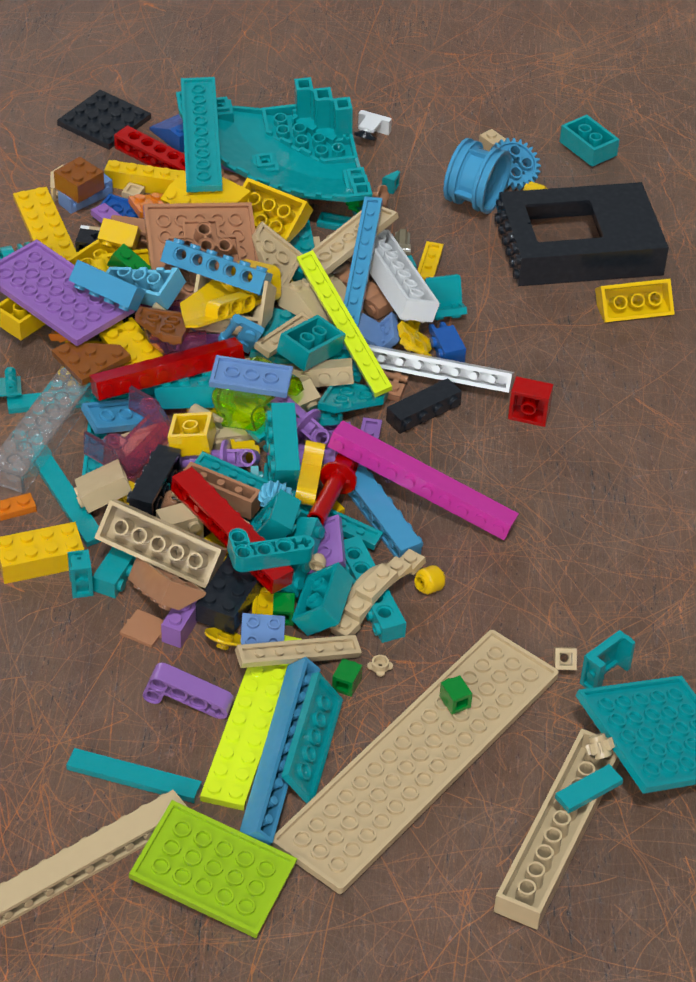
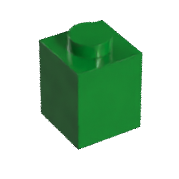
[273,592,295,626]
[332,658,363,697]
[439,675,473,715]

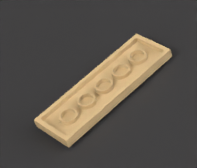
[311,207,398,275]

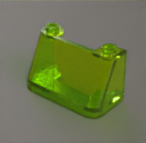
[212,356,304,431]

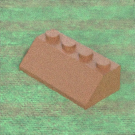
[128,557,206,611]

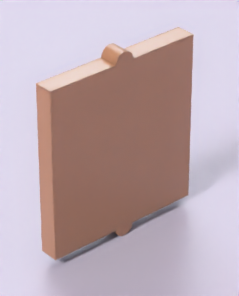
[120,609,164,648]

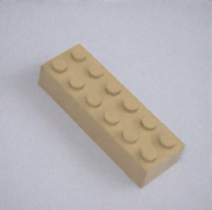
[95,500,227,589]

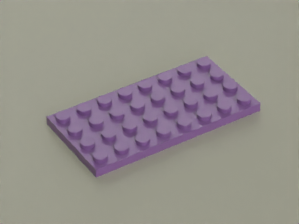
[0,239,135,346]

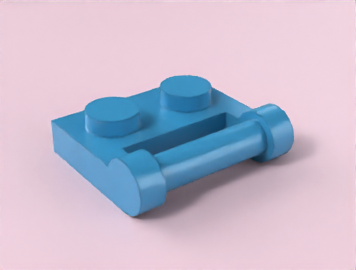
[218,314,265,354]

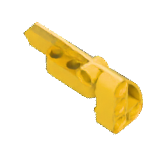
[180,259,281,328]

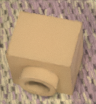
[553,647,577,670]

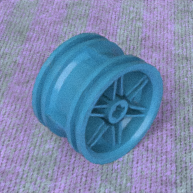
[443,138,512,214]

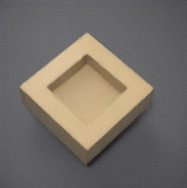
[122,182,145,199]

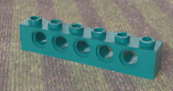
[344,535,406,643]

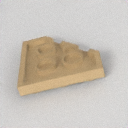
[252,221,302,290]

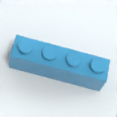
[69,260,146,312]

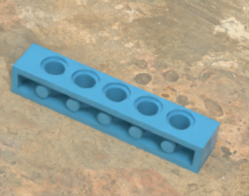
[160,238,273,295]

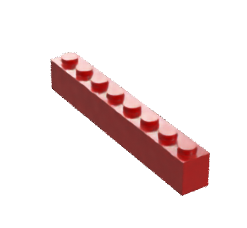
[89,337,245,401]
[171,467,294,594]

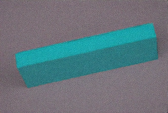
[555,764,623,814]

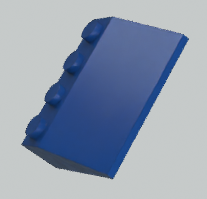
[149,114,184,152]

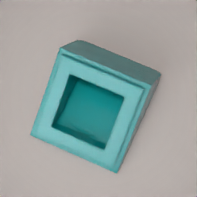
[382,170,400,194]

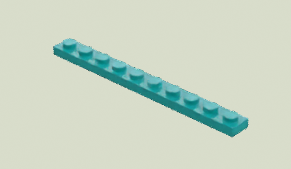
[194,451,383,550]

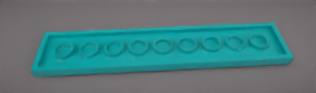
[181,77,223,192]

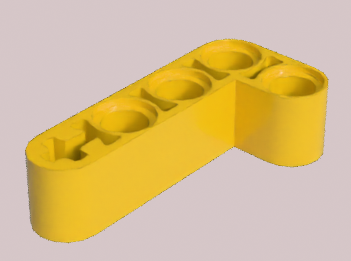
[295,440,326,506]

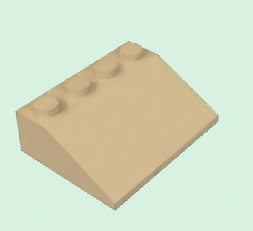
[278,273,364,324]

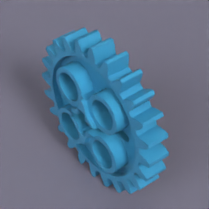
[489,138,541,191]

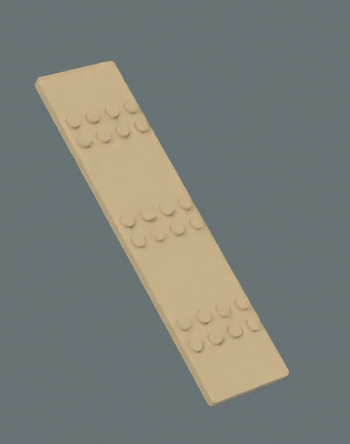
[271,630,559,894]

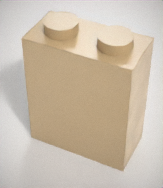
[74,459,132,513]

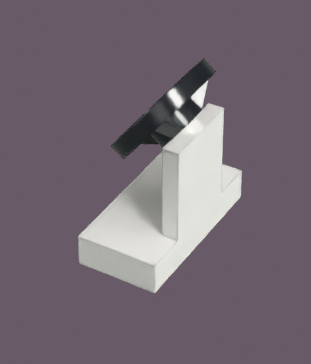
[353,110,392,141]

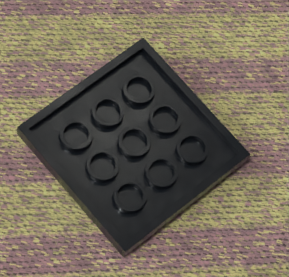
[57,90,151,150]

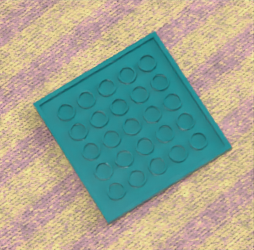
[575,675,696,794]

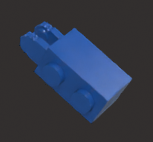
[428,322,466,363]

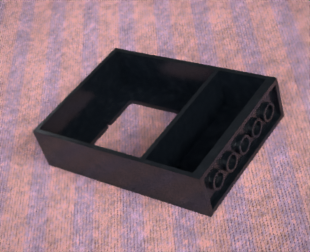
[494,182,669,286]

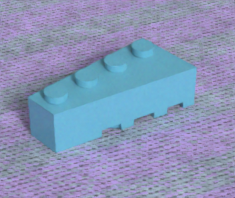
[106,267,186,310]

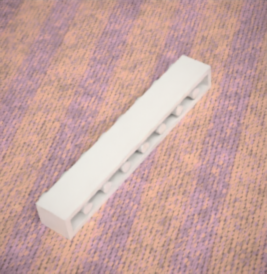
[368,344,514,393]

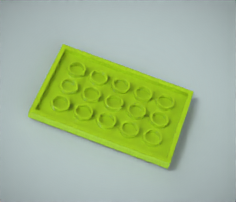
[129,800,297,939]

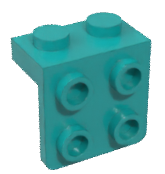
[425,274,467,320]

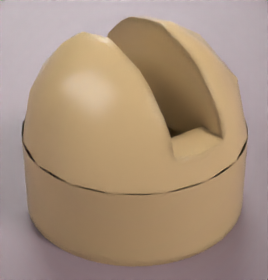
[309,553,326,571]

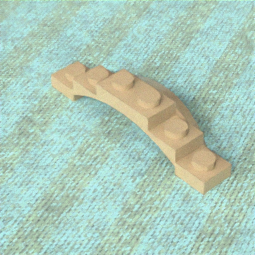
[330,549,426,636]

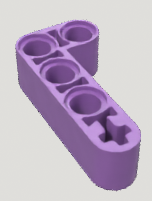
[143,663,234,719]

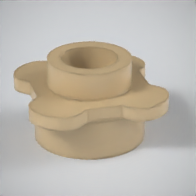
[367,655,393,677]

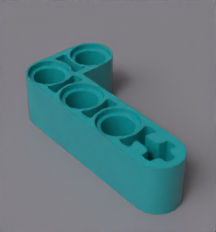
[227,528,315,572]

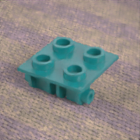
[0,367,22,398]

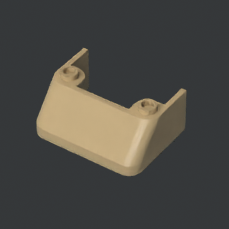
[193,274,277,336]

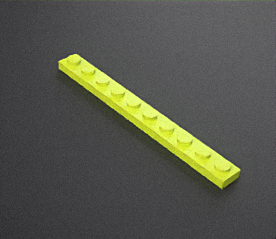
[296,250,392,398]

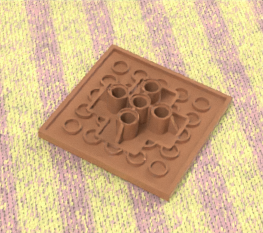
[143,202,259,305]

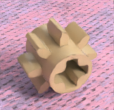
[585,733,615,760]

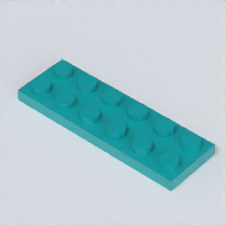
[281,672,343,804]

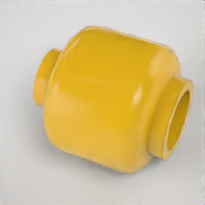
[414,565,445,595]

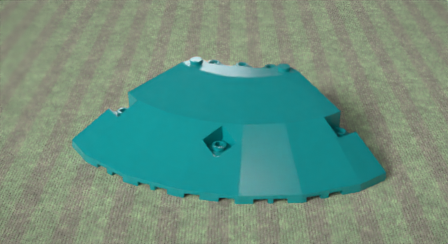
[176,77,372,202]

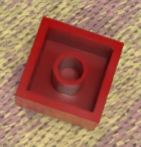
[508,376,554,427]

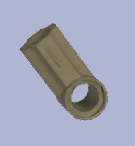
[394,229,411,256]

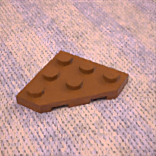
[135,306,191,345]
[51,342,131,386]

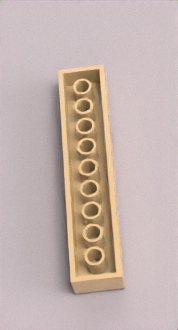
[494,729,620,930]

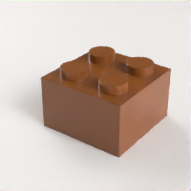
[54,157,105,204]

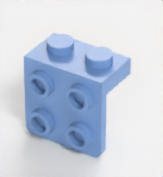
[359,312,400,348]
[241,613,285,645]

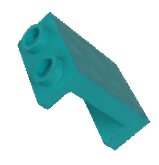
[580,630,635,688]

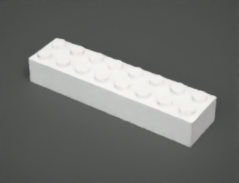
[369,229,440,323]

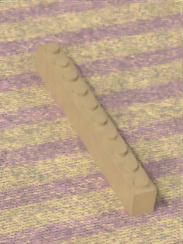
[0,790,187,927]

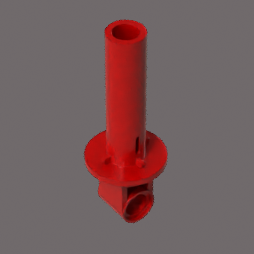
[307,453,358,525]

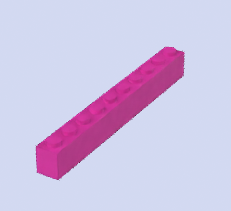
[327,420,519,540]

